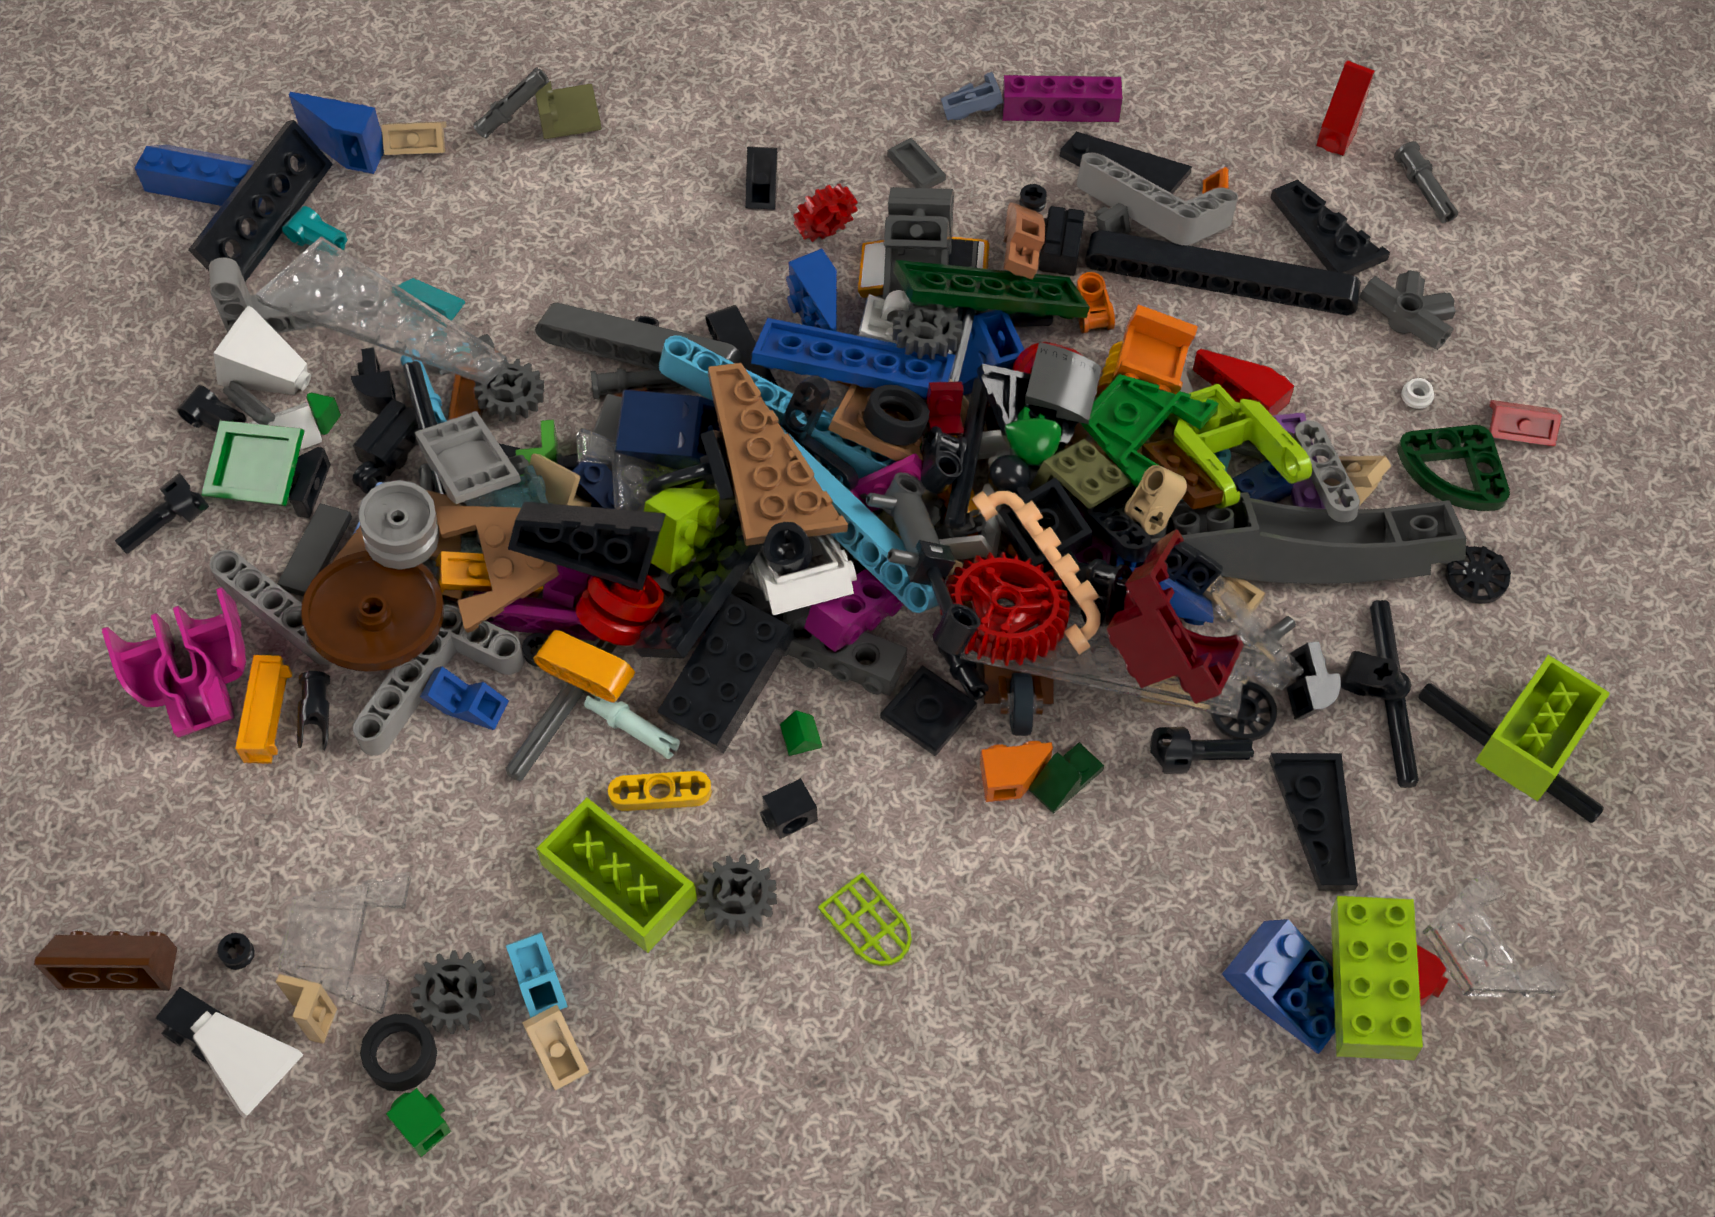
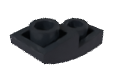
[1165,541,1223,595]

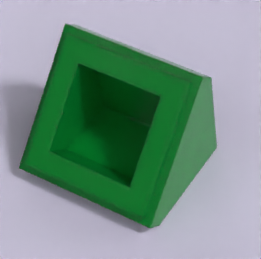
[306,392,341,435]
[780,710,822,756]

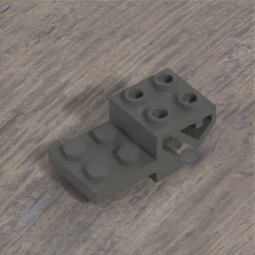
[883,187,954,311]

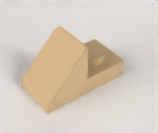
[1324,456,1391,505]
[522,1004,589,1091]

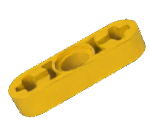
[608,771,712,811]

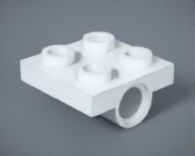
[858,290,913,343]

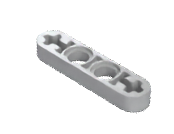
[1294,421,1360,522]

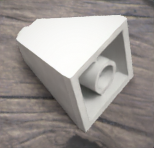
[214,305,311,395]
[190,1011,303,1118]

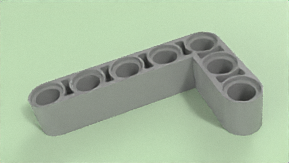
[1076,153,1239,245]
[209,258,381,333]
[210,550,333,665]
[353,605,524,756]

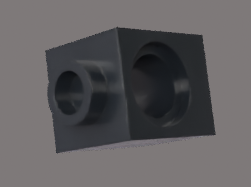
[760,778,818,839]

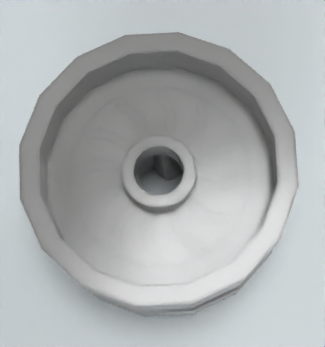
[358,480,439,570]

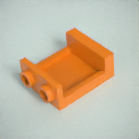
[1111,304,1198,394]

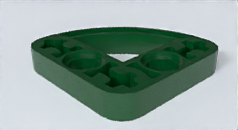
[1397,425,1510,511]

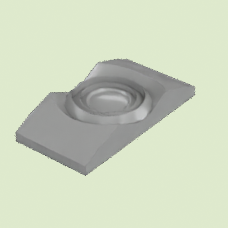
[415,411,521,504]

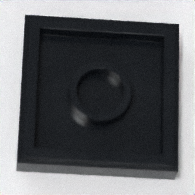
[880,665,977,757]

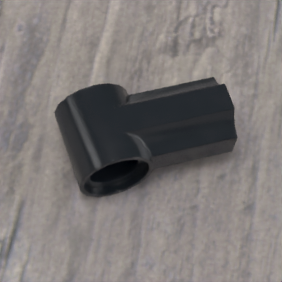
[177,385,247,433]

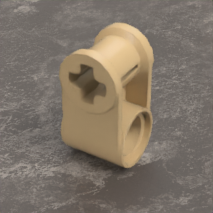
[1124,465,1187,535]

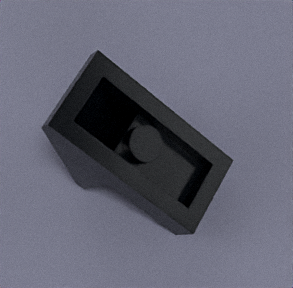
[745,146,779,209]
[289,447,331,518]

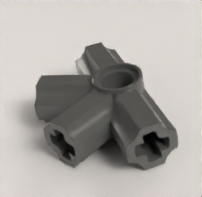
[1360,270,1456,350]

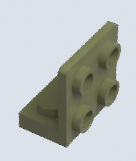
[535,70,602,139]
[1029,439,1131,508]

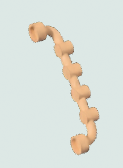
[972,491,1101,655]

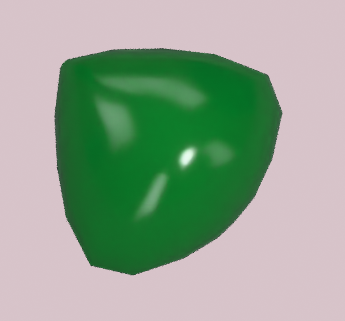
[1005,407,1061,465]

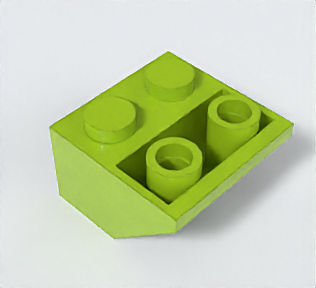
[644,488,720,574]

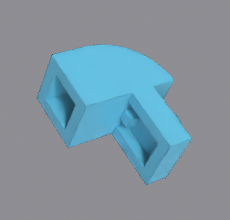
[506,932,568,1018]

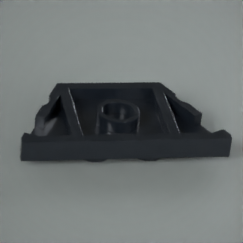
[977,364,1097,448]

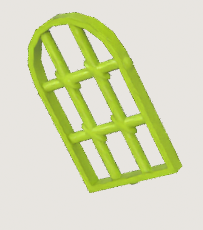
[818,872,912,966]

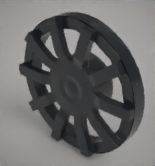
[1446,546,1511,604]
[1211,680,1277,741]

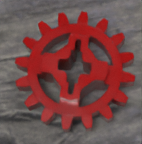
[793,184,858,242]

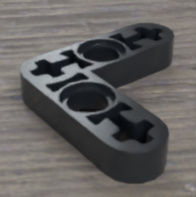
[779,375,859,492]
[1085,486,1152,563]

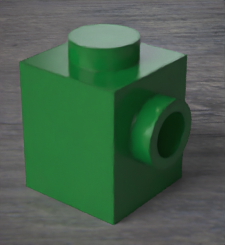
[386,1088,451,1157]

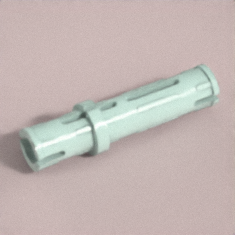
[584,694,680,759]

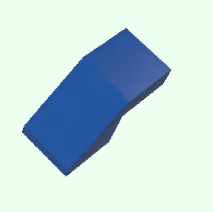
[420,666,509,730]

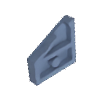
[941,72,1004,120]

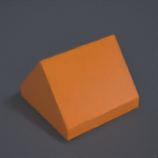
[1202,167,1229,194]

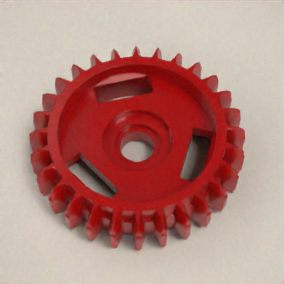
[940,552,1070,667]

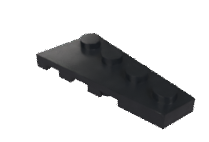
[1059,131,1192,194]

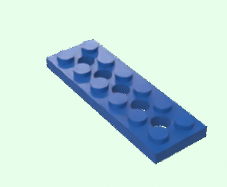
[751,318,956,400]

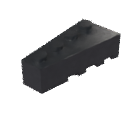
[508,502,666,591]

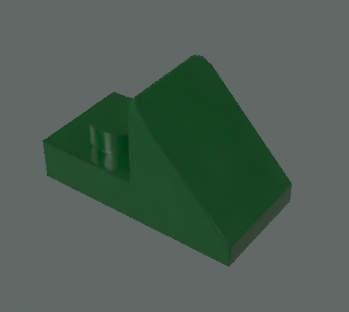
[1029,742,1104,814]

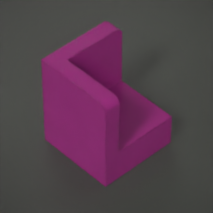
[543,565,591,608]

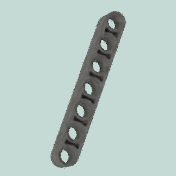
[535,303,742,371]

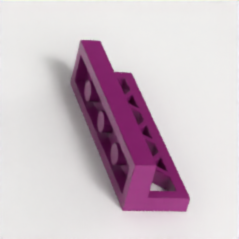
[464,591,598,641]

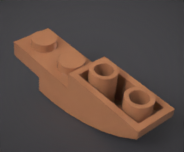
[1003,202,1045,280]

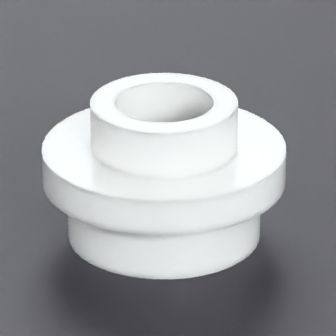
[1401,378,1434,409]

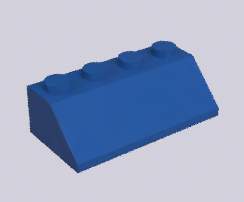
[135,145,263,207]

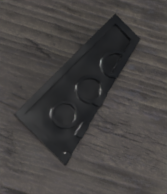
[1270,179,1390,275]
[1269,753,1358,891]

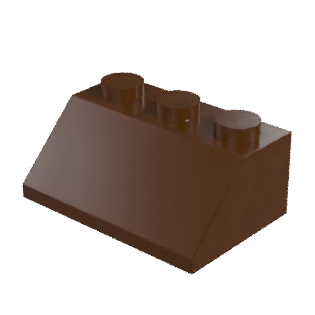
[34,931,177,991]

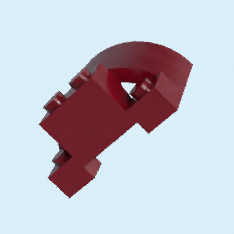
[1106,529,1244,704]

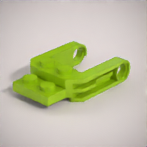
[1167,384,1312,509]

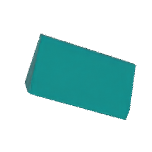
[393,278,465,325]

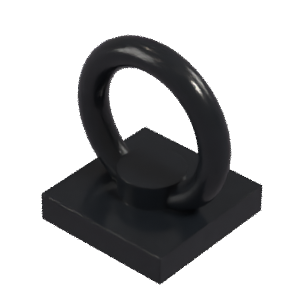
[646,430,735,500]

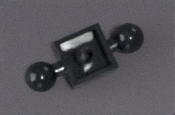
[988,454,1101,606]

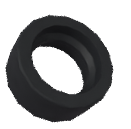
[863,385,930,446]
[360,1014,437,1091]

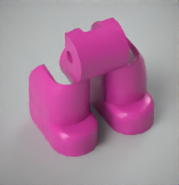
[102,587,246,738]

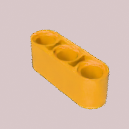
[533,630,635,703]

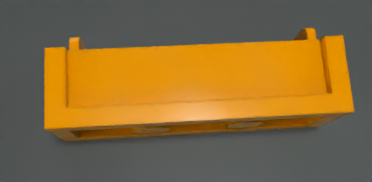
[435,551,543,597]
[235,655,293,764]

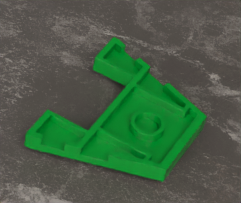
[1080,374,1219,488]

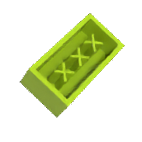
[1475,654,1610,802]
[536,797,697,953]
[1331,896,1423,1060]

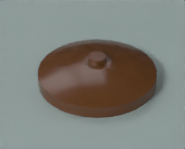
[301,551,444,671]

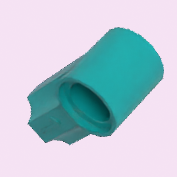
[282,206,348,257]

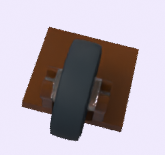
[984,650,1054,736]

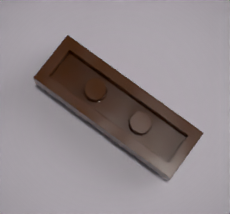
[1141,438,1224,509]

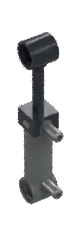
[866,472,981,654]

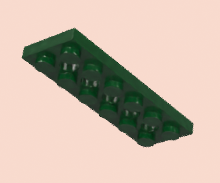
[893,260,1090,319]

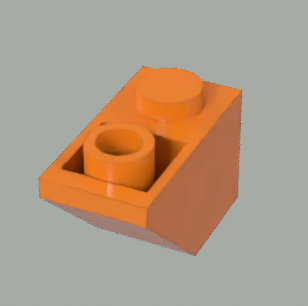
[980,741,1053,802]

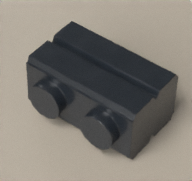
[1039,206,1085,276]
[353,399,419,476]

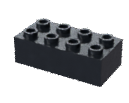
[657,593,795,754]

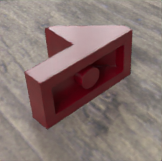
[922,382,964,438]

